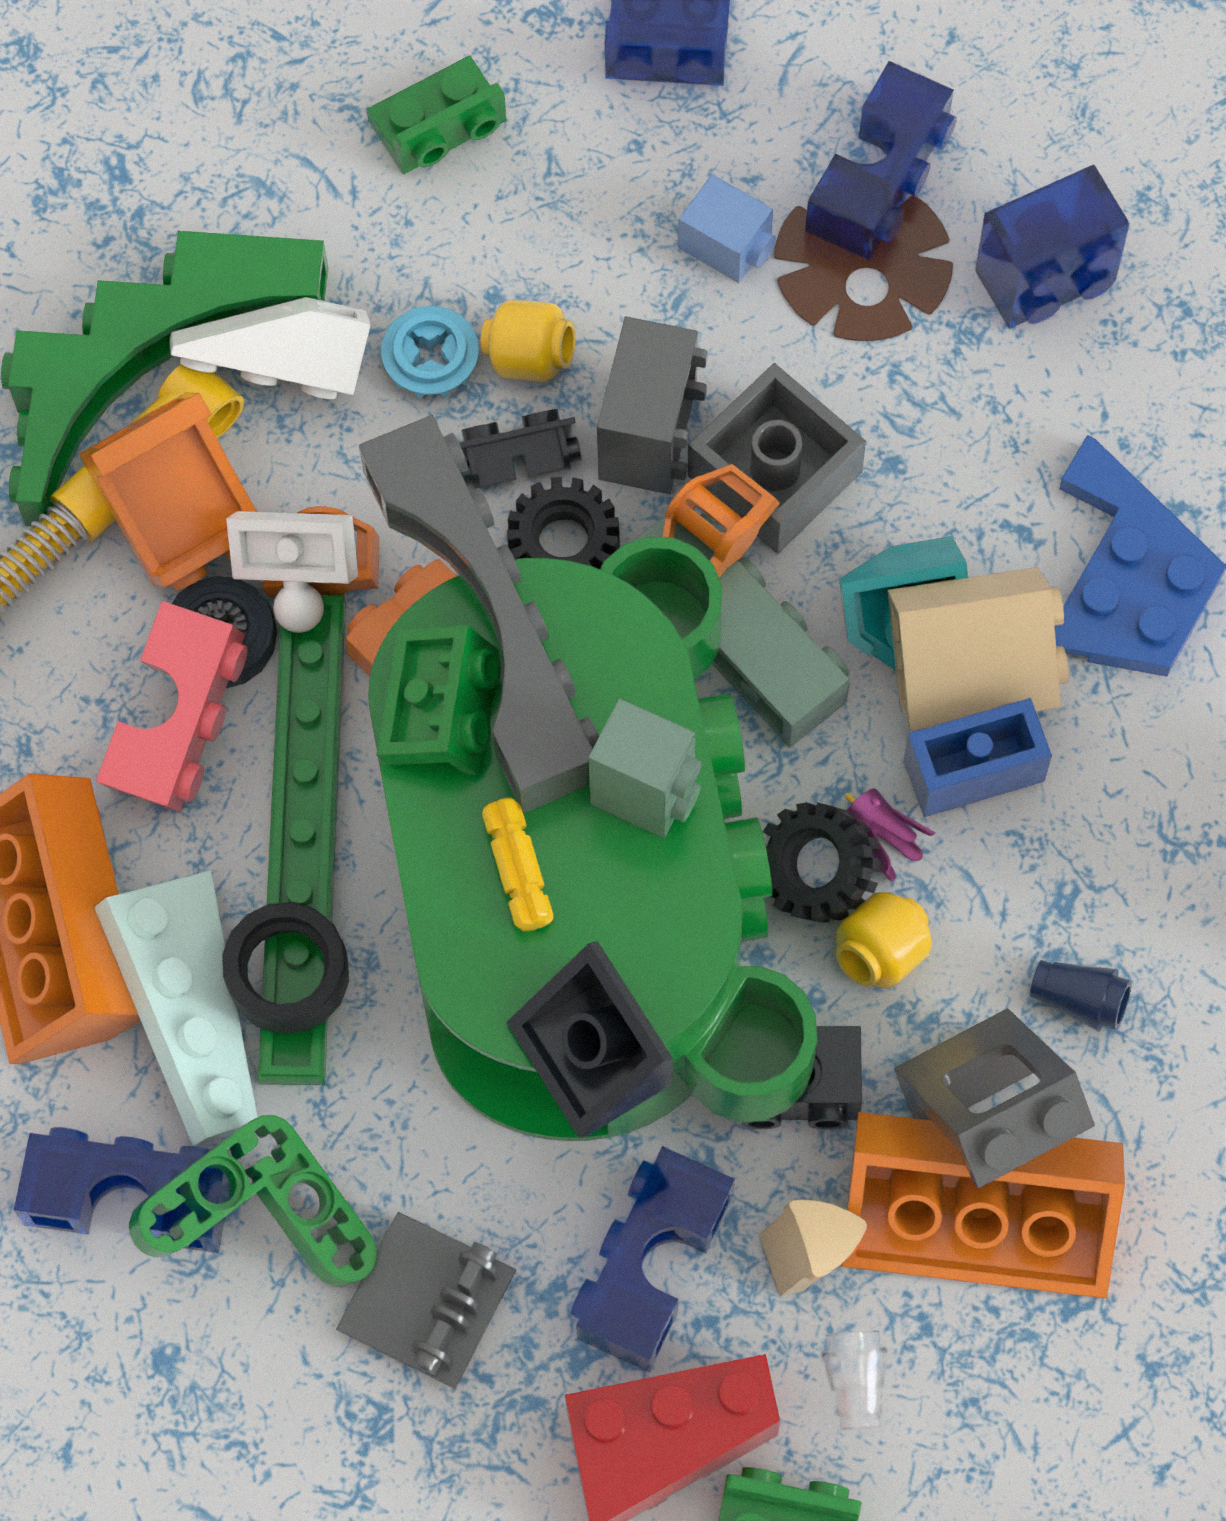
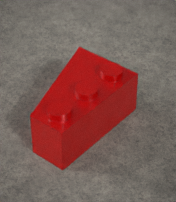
[565,1354,780,1521]

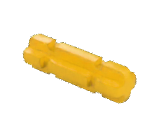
[482,798,554,931]

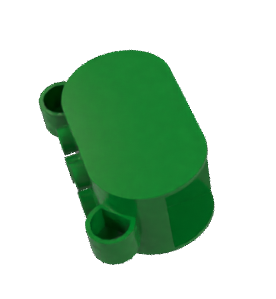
[368,536,817,1141]

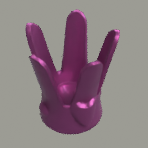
[845,788,936,882]

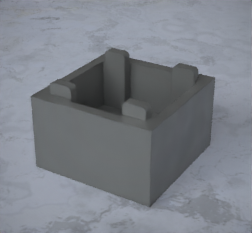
[597,316,708,495]

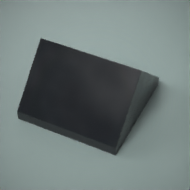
[506,941,673,1138]

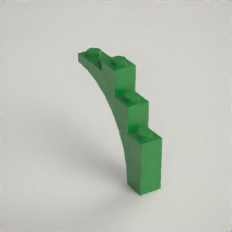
[1,231,329,527]

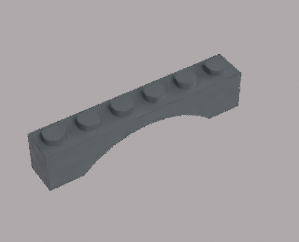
[359,414,599,813]

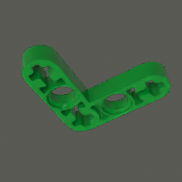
[129,1115,377,1287]

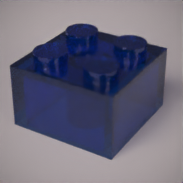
[975,164,1130,329]

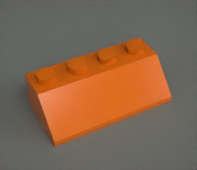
[0,773,140,1064]
[841,1112,1125,1299]

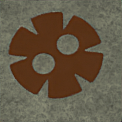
[774,180,953,341]

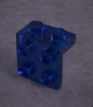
[604,0,730,86]

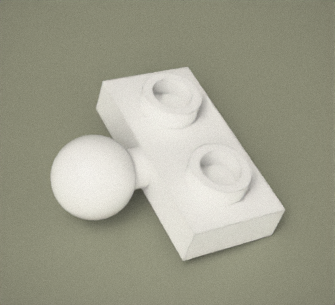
[226,511,358,633]

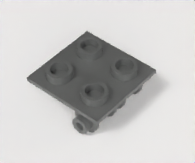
[336,1212,516,1389]

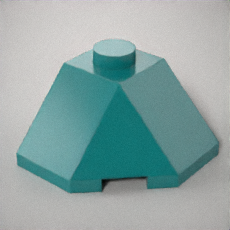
[839,536,968,671]

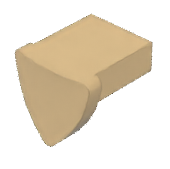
[759,1200,867,1297]

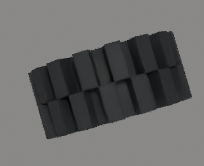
[507,477,620,569]
[762,802,882,923]

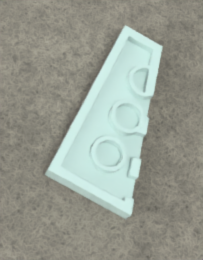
[94,870,258,1147]

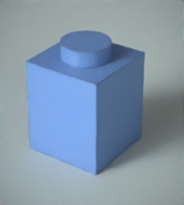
[678,174,776,283]

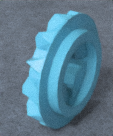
[381,306,479,399]

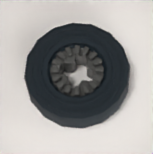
[172,576,277,688]

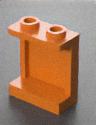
[79,392,258,591]

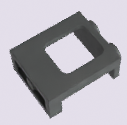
[894,1008,1095,1188]

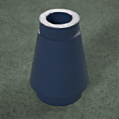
[1030,960,1132,1032]

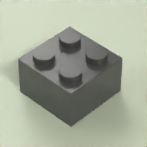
[688,362,866,554]

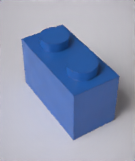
[904,698,1052,817]

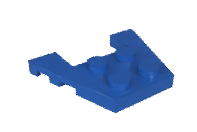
[1054,435,1226,677]

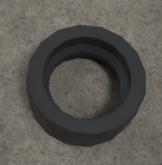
[222,902,349,1034]

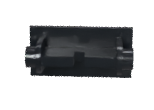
[459,409,582,490]

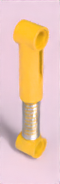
[0,364,244,615]

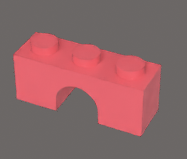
[96,601,248,813]

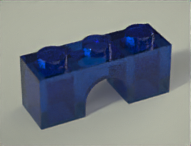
[805,61,957,260]
[14,1127,230,1253]
[570,1146,735,1373]

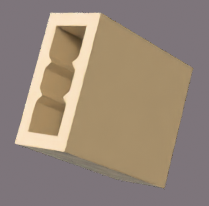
[888,567,1069,731]

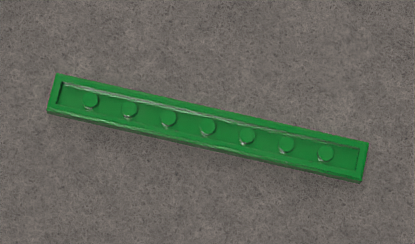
[258,595,346,1086]

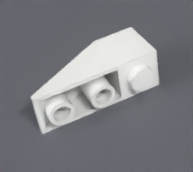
[169,297,371,399]

